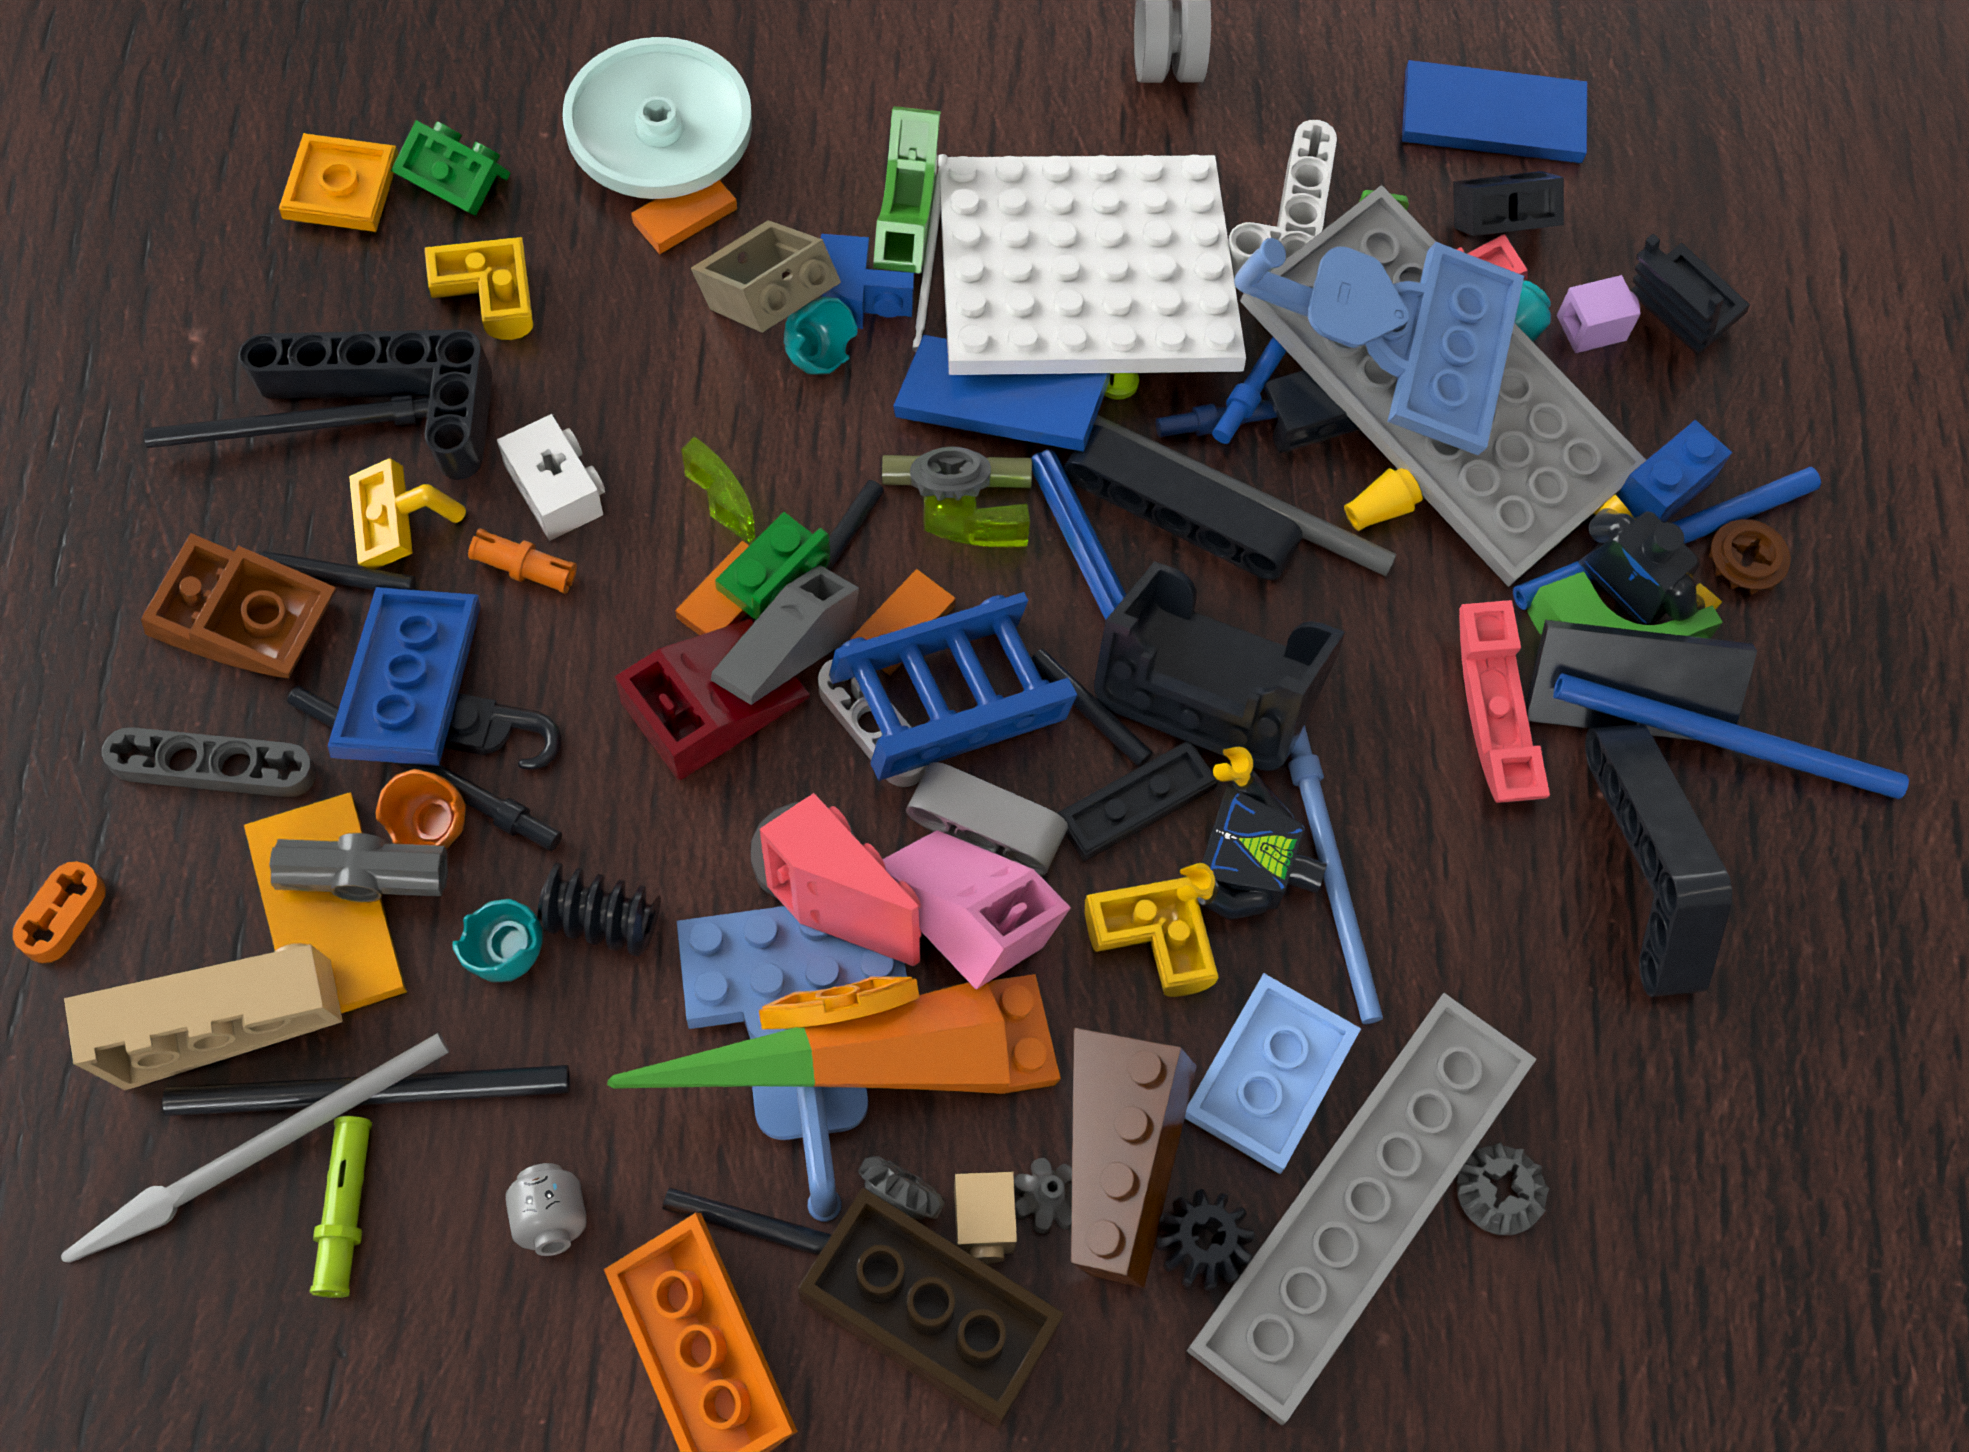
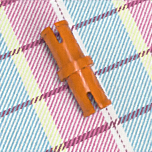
[468,528,577,594]

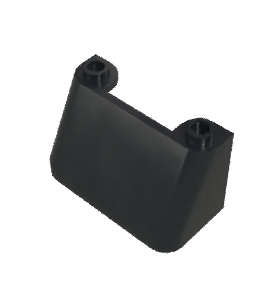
[1094,561,1345,771]

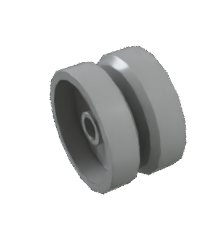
[1134,0,1211,83]

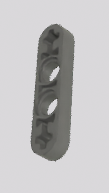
[102,727,316,797]

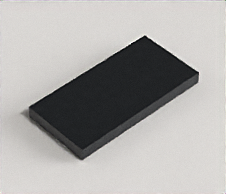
[1525,620,1757,741]

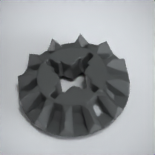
[910,447,991,501]
[1457,1143,1550,1235]
[858,1156,945,1220]

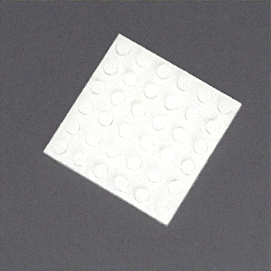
[939,155,1246,375]

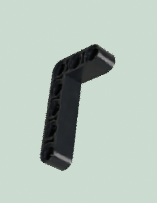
[238,329,492,480]
[1585,724,1732,997]

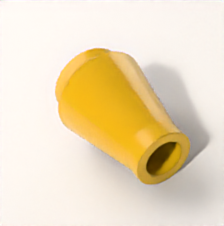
[1344,468,1422,531]

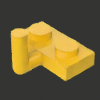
[349,458,466,569]

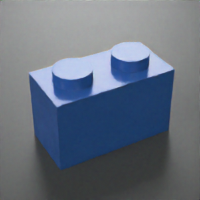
[1617,420,1732,523]

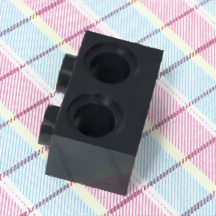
[1453,171,1564,236]

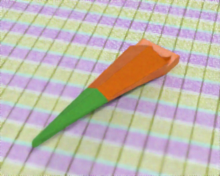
[607,974,1061,1094]

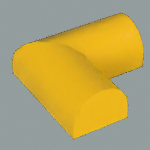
[425,237,533,340]
[1085,877,1219,997]

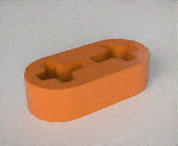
[13,861,106,963]

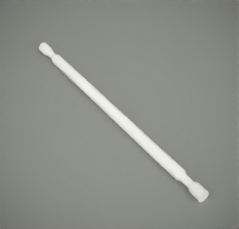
[912,154,948,352]

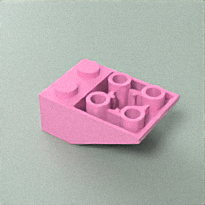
[883,830,1071,989]

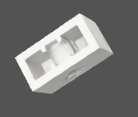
[497,414,605,541]

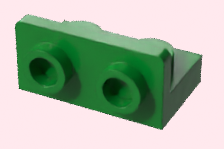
[391,120,511,216]
[715,512,830,620]

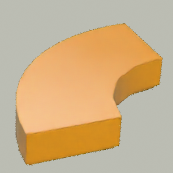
[759,977,920,1029]

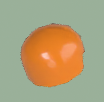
[376,769,466,850]

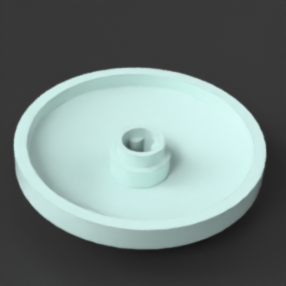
[563,37,752,199]

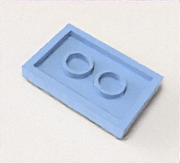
[1185,973,1361,1174]

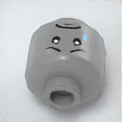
[506,1163,586,1256]

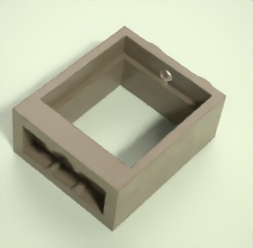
[691,220,841,333]

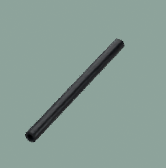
[162,1065,570,1116]

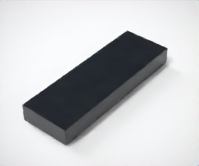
[1057,741,1218,862]

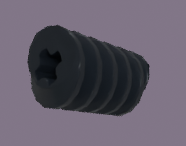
[537,862,661,957]

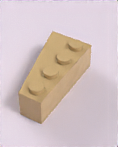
[64,943,343,1090]

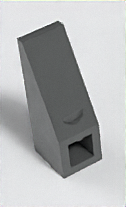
[711,565,859,705]

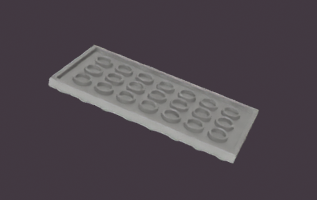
[1240,185,1646,587]

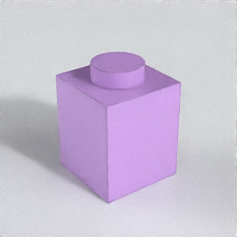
[1556,275,1641,353]

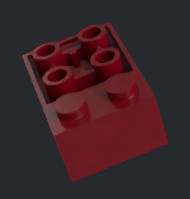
[614,619,810,781]

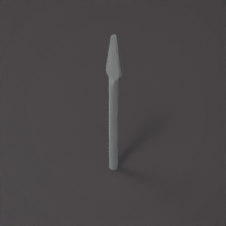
[61,1033,449,1263]

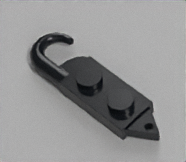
[444,693,562,770]

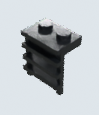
[1631,234,1750,356]

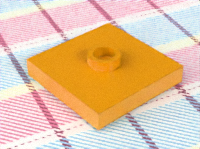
[279,133,399,232]

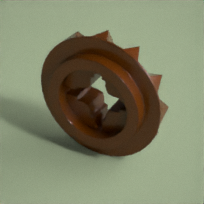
[1708,519,1791,595]

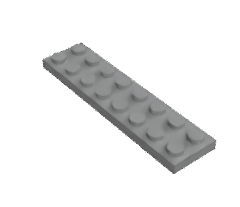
[1187,993,1536,1425]

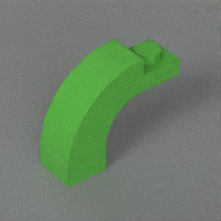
[873,106,941,273]
[1527,571,1723,639]

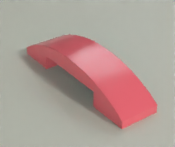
[1459,600,1550,803]

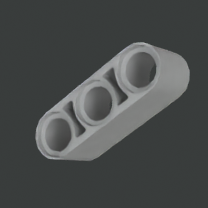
[906,762,1068,875]

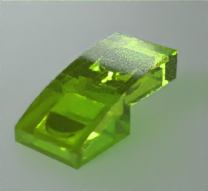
[681,436,755,543]
[923,495,1030,547]

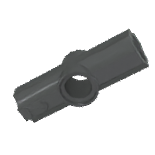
[269,833,448,902]

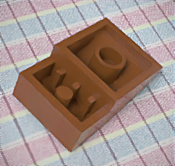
[141,533,336,679]

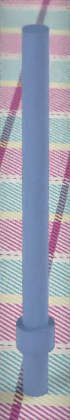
[1288,725,1383,1024]

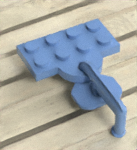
[1234,238,1524,455]
[677,906,907,1222]

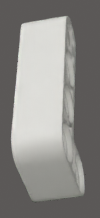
[1228,120,1337,280]

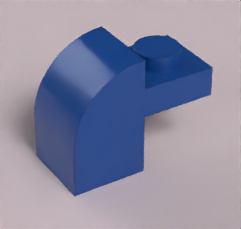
[820,234,914,329]

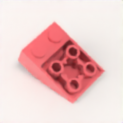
[760,793,922,966]

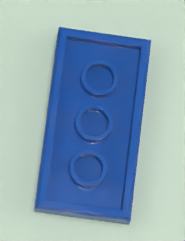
[1402,60,1587,163]
[893,335,1110,451]
[327,587,481,766]

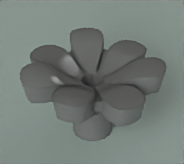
[1014,1158,1072,1234]

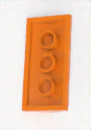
[604,1213,798,1452]

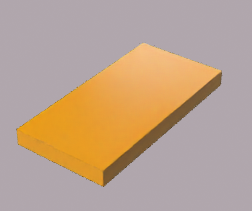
[244,792,407,1014]

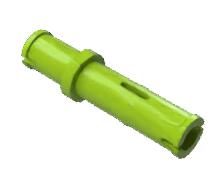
[310,1116,372,1298]

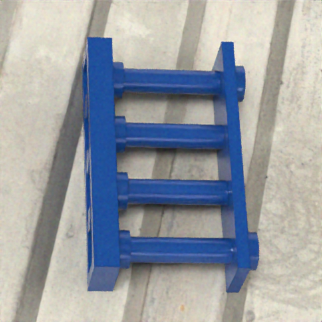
[829,592,1077,781]

